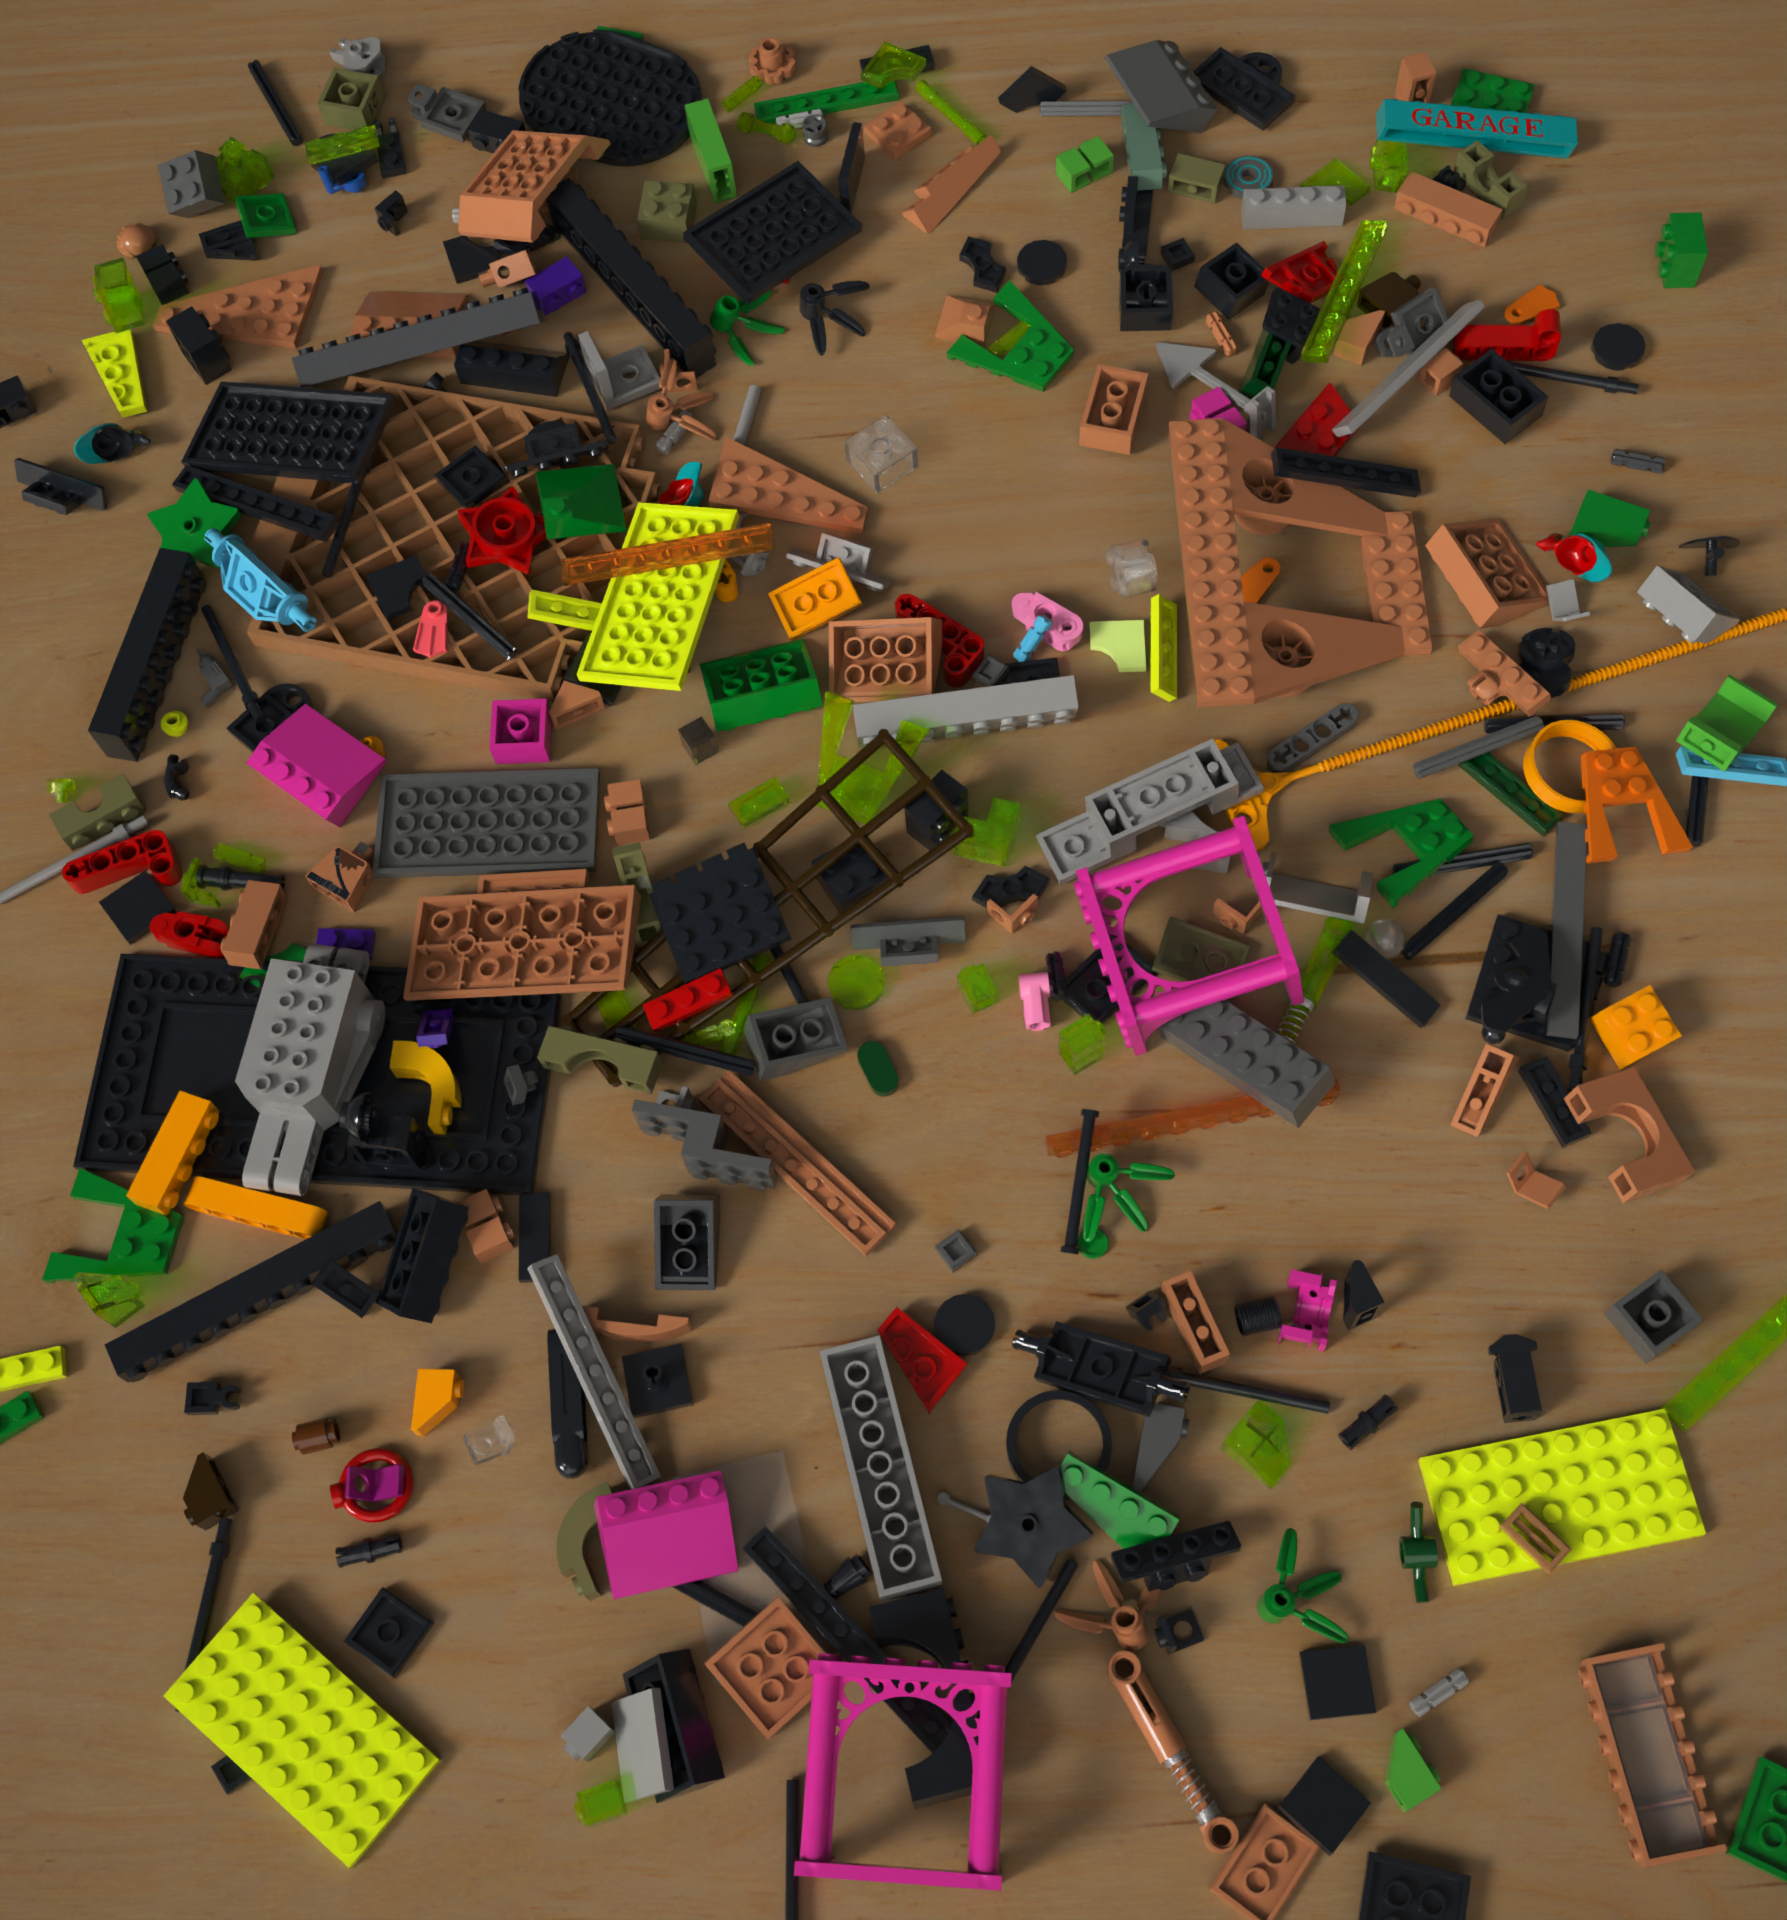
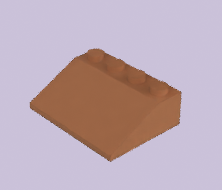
[351,292,467,358]
[1425,519,1549,628]
[829,617,942,704]

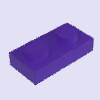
[316,928,376,960]
[416,1008,454,1048]

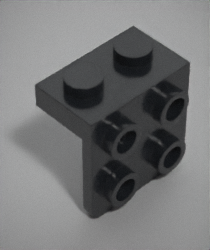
[1262,287,1320,364]

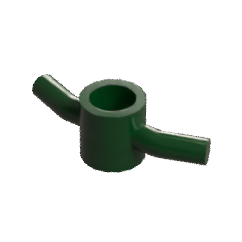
[1399,1501,1438,1603]

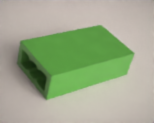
[684,98,737,204]

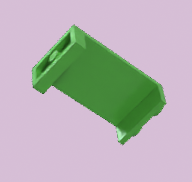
[1676,674,1778,772]

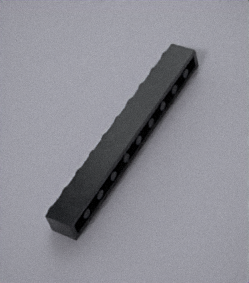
[292,288,545,388]
[104,1201,398,1383]

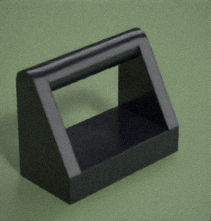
[1343,1260,1385,1331]

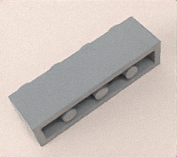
[1241,185,1346,230]

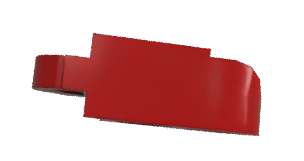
[149,911,229,959]

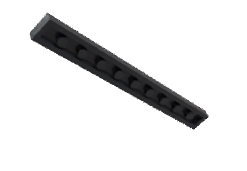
[742,1526,952,1753]

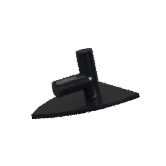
[1679,536,1740,576]

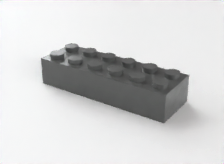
[1157,979,1336,1128]

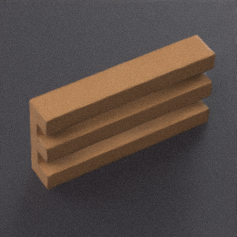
[1499,1503,1572,1574]

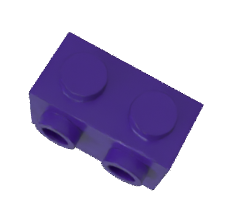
[525,256,587,316]

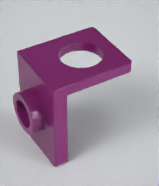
[346,1464,404,1502]

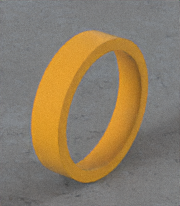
[1523,720,1616,813]

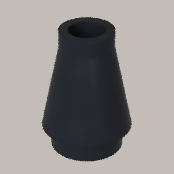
[823,1554,872,1600]

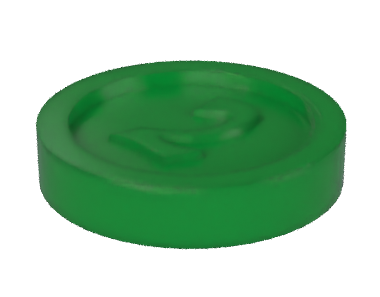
[1078,1230,1108,1259]

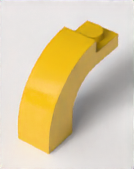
[390,1041,462,1135]

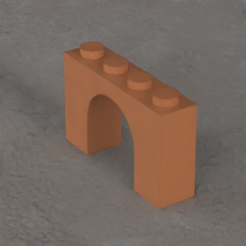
[1564,1067,1695,1204]

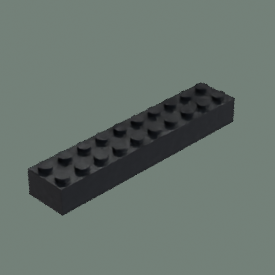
[546,177,716,378]

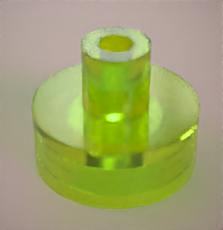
[47,778,76,803]

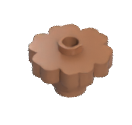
[748,37,796,85]

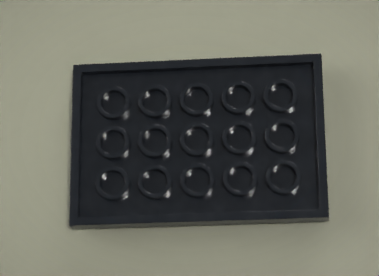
[683,161,862,305]

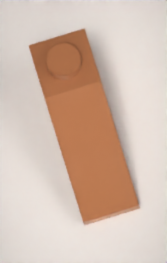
[1450,1043,1520,1137]

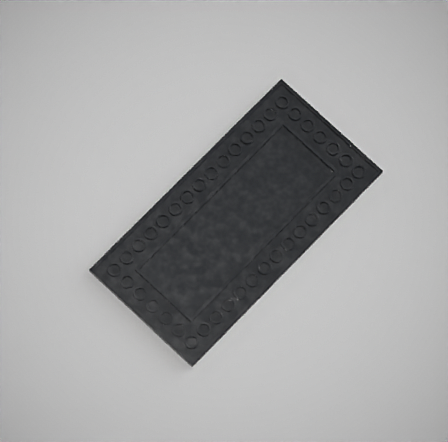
[73,954,562,1195]

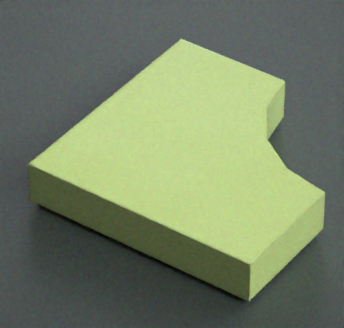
[1089,620,1146,672]

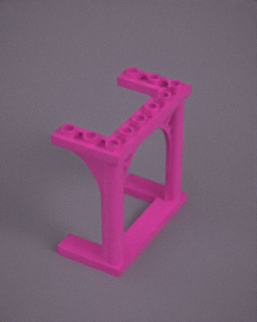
[1073,816,1304,1056]
[794,1653,1012,1891]

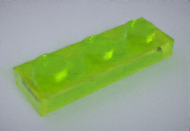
[305,125,380,165]

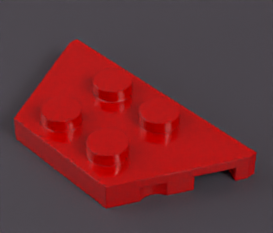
[1261,241,1344,304]
[1274,383,1358,457]

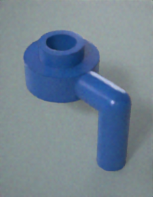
[318,166,367,194]

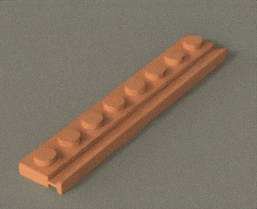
[698,1070,896,1257]

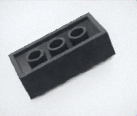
[454,341,570,397]
[376,1188,469,1324]
[622,1649,725,1803]

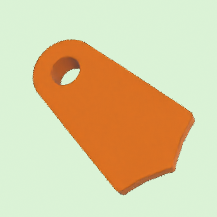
[1504,285,1560,325]
[1241,557,1281,604]

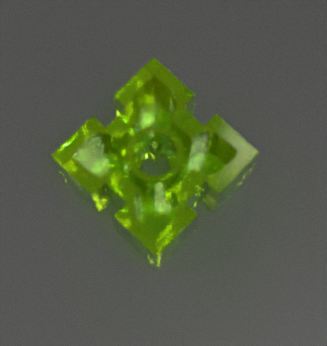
[215,137,275,204]

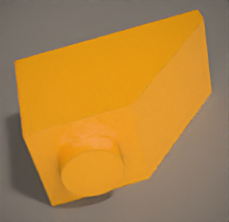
[411,1369,464,1437]

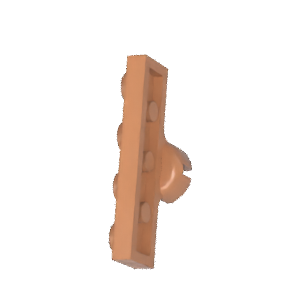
[1457,630,1551,717]

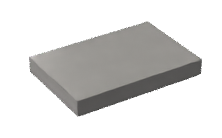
[611,1688,674,1803]

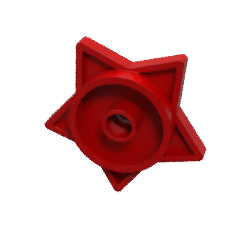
[457,487,546,574]

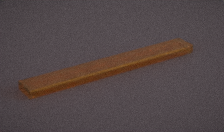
[562,523,774,586]

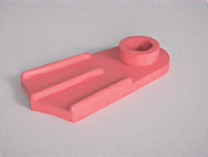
[413,601,448,658]

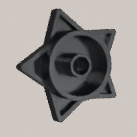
[974,1465,1094,1588]

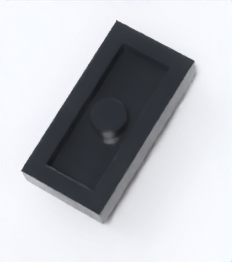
[311,1258,380,1318]

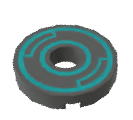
[1224,155,1274,199]

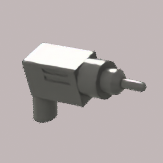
[196,649,233,708]

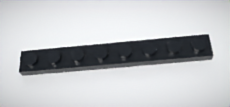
[172,465,341,542]

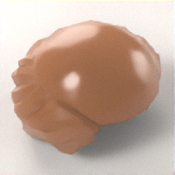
[116,223,156,259]

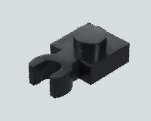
[184,1382,242,1415]

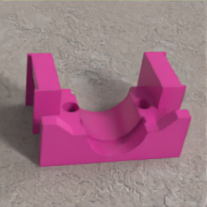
[1277,1268,1337,1352]

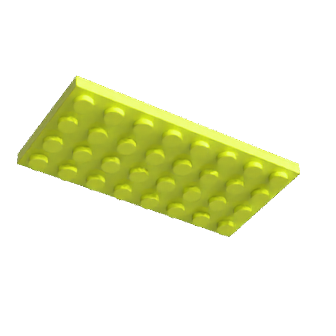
[576,502,740,691]
[1418,1408,1706,1586]
[163,1593,441,1868]

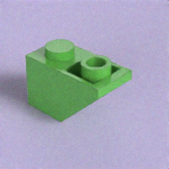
[1384,1728,1441,1812]

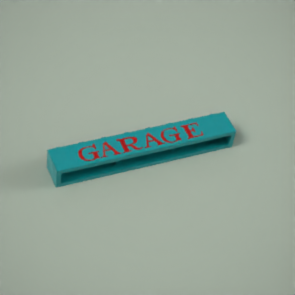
[1376,99,1578,159]

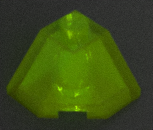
[74,1272,146,1328]
[1220,1400,1290,1489]

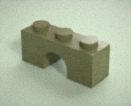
[1454,140,1528,220]
[49,774,146,851]

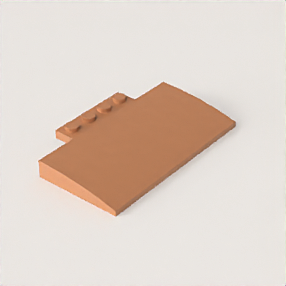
[403,869,641,1001]

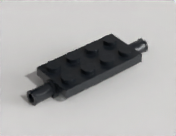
[1012,1321,1191,1417]

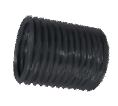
[1234,1296,1282,1337]

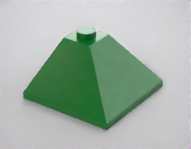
[536,464,626,540]

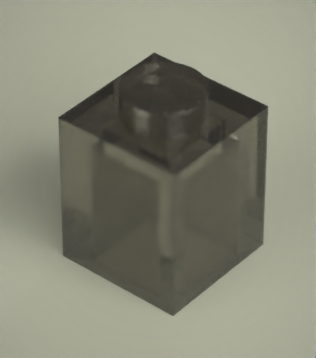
[678,716,719,765]

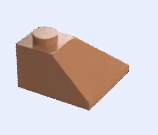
[935,295,996,346]

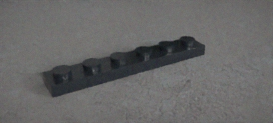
[1271,447,1421,498]

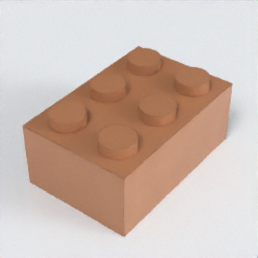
[1079,364,1149,455]

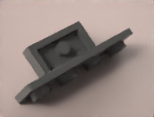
[850,917,966,966]

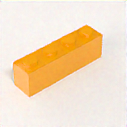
[126,1091,220,1216]

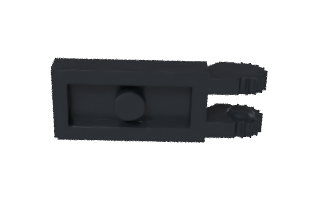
[374,117,407,178]

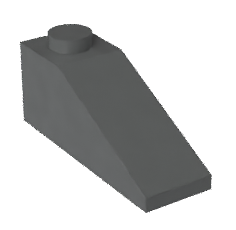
[1132,1403,1189,1493]

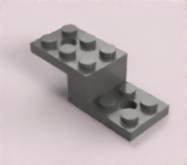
[632,1099,777,1191]

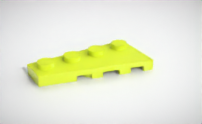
[82,328,147,418]

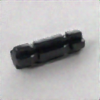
[1611,449,1665,474]
[445,542,470,591]
[1604,932,1631,988]
[1046,951,1067,1002]

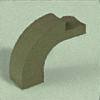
[612,842,662,947]
[556,1482,614,1601]

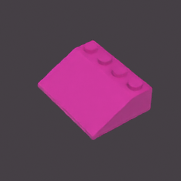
[246,704,387,827]
[594,1470,738,1600]

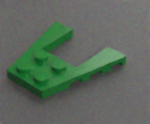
[947,280,1074,392]
[1329,798,1474,908]
[42,1168,184,1284]

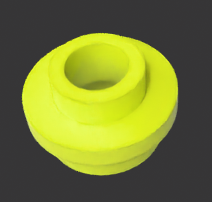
[161,711,188,737]

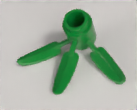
[709,290,785,366]
[1083,1153,1175,1243]
[1257,1528,1349,1643]

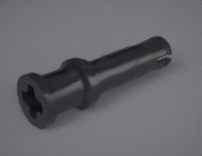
[196,864,285,891]

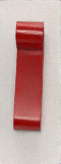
[1453,309,1561,361]
[895,594,984,688]
[62,830,182,894]

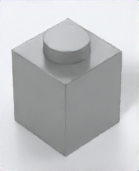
[561,1706,615,1762]

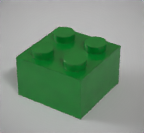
[1655,212,1708,288]

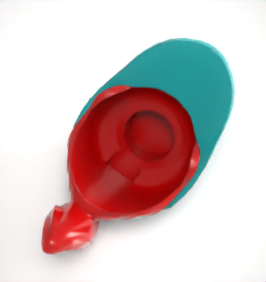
[658,462,704,507]
[1536,533,1612,582]

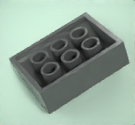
[1105,40,1217,133]

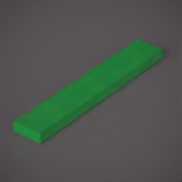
[753,76,899,127]

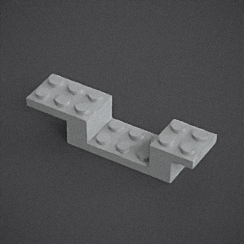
[1036,738,1264,885]

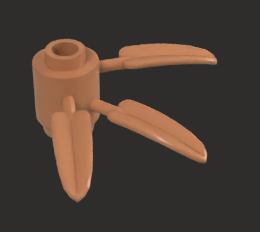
[646,359,717,441]
[1054,1560,1161,1651]

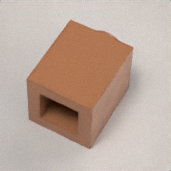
[1418,348,1463,396]

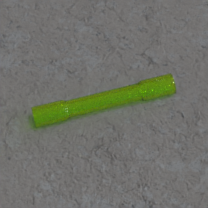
[915,79,987,145]
[719,953,771,1055]

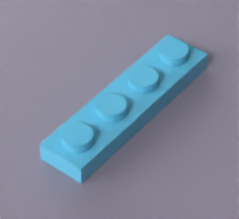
[1676,746,1787,786]

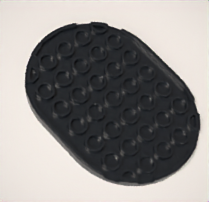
[518,29,702,167]

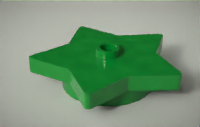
[147,478,243,569]

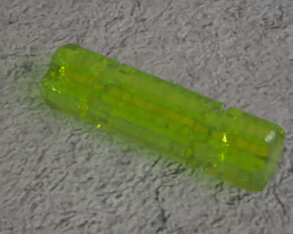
[721,76,762,113]
[987,321,1030,358]
[213,843,266,873]
[683,1018,737,1047]

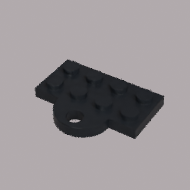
[1193,47,1295,131]

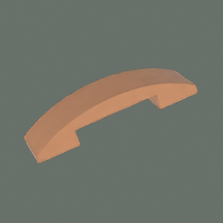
[582,1306,692,1343]

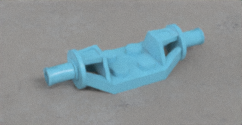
[204,528,317,632]

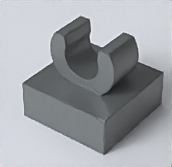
[503,1064,538,1105]

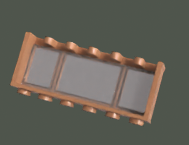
[1578,1643,1727,1868]

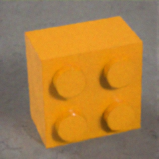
[1590,985,1682,1070]

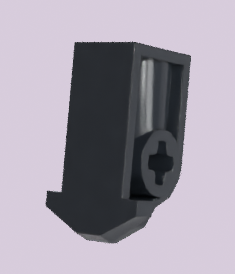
[1488,1333,1542,1423]

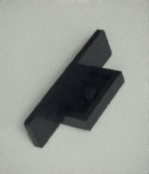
[1119,176,1153,257]
[504,423,609,477]
[15,458,107,515]
[1111,1521,1241,1592]

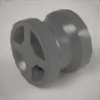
[802,115,828,147]

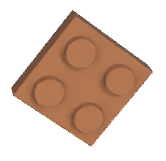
[864,101,932,160]

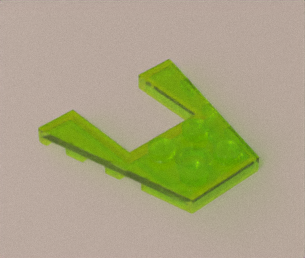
[816,691,930,824]

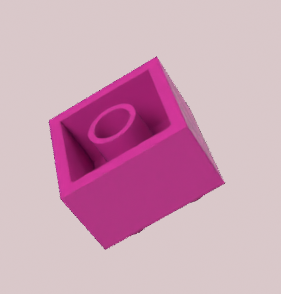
[489,698,552,764]

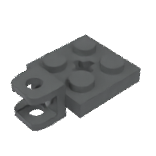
[407,85,486,143]
[1375,287,1449,357]

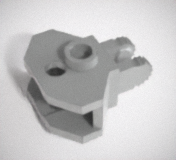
[329,36,386,76]

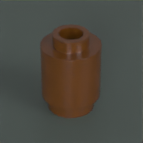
[292,1417,341,1455]

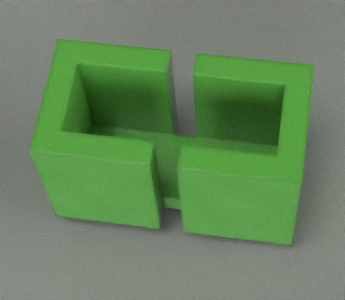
[1056,136,1114,193]

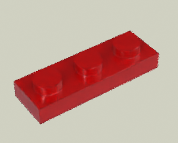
[642,968,734,1033]

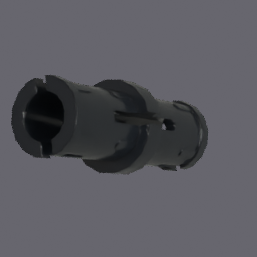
[1338,1394,1398,1450]
[335,1533,403,1568]

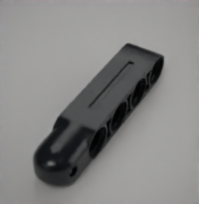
[547,1329,588,1479]

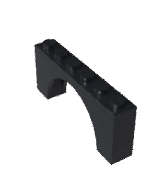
[869,1588,980,1809]

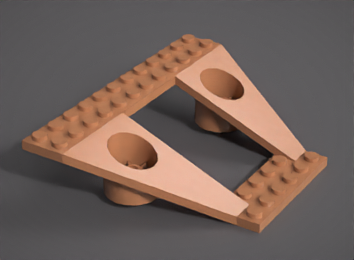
[1168,418,1432,707]

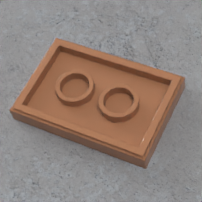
[1209,1803,1320,1920]

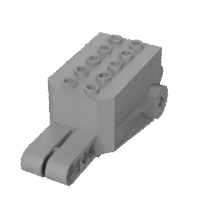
[235,943,385,1196]

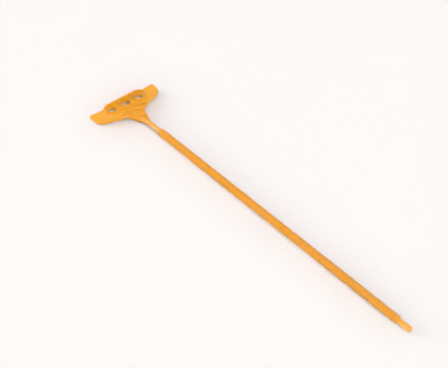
[1200,608,1787,852]

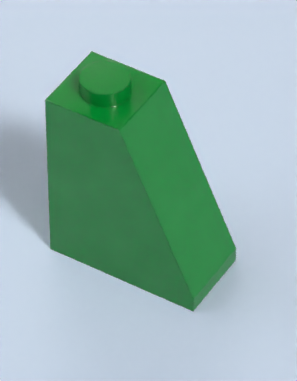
[1569,489,1651,547]

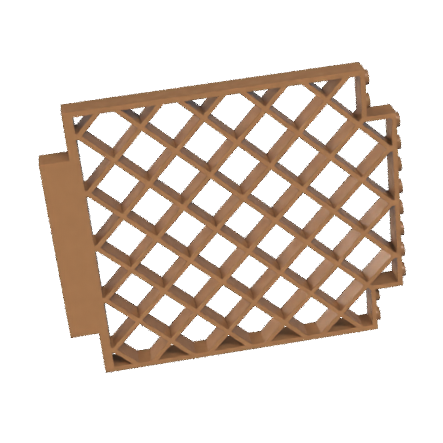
[247,375,661,702]

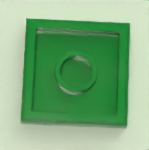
[235,193,296,238]

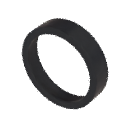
[1006,1390,1112,1500]

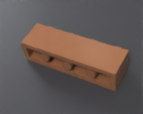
[1394,171,1503,247]

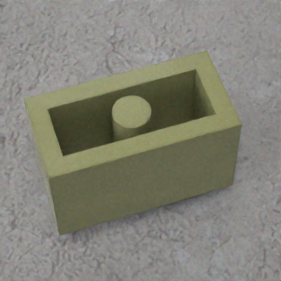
[1168,153,1225,204]

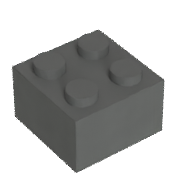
[158,150,225,218]
[1605,1270,1703,1364]

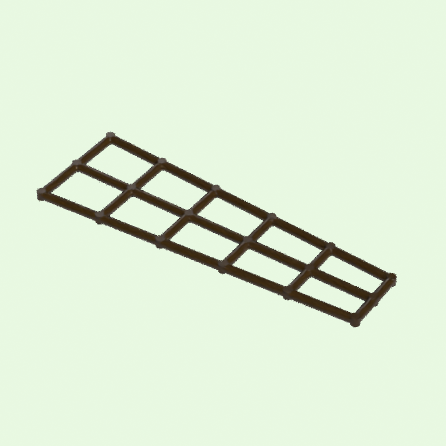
[561,729,975,1087]

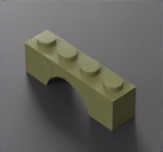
[537,1026,663,1094]

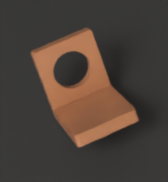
[660,349,698,392]
[987,894,1038,934]
[1213,898,1263,935]
[1506,1151,1565,1209]

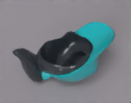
[74,423,151,464]

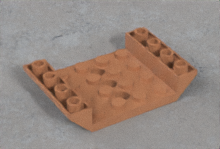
[458,130,611,243]

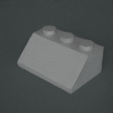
[1637,565,1740,644]

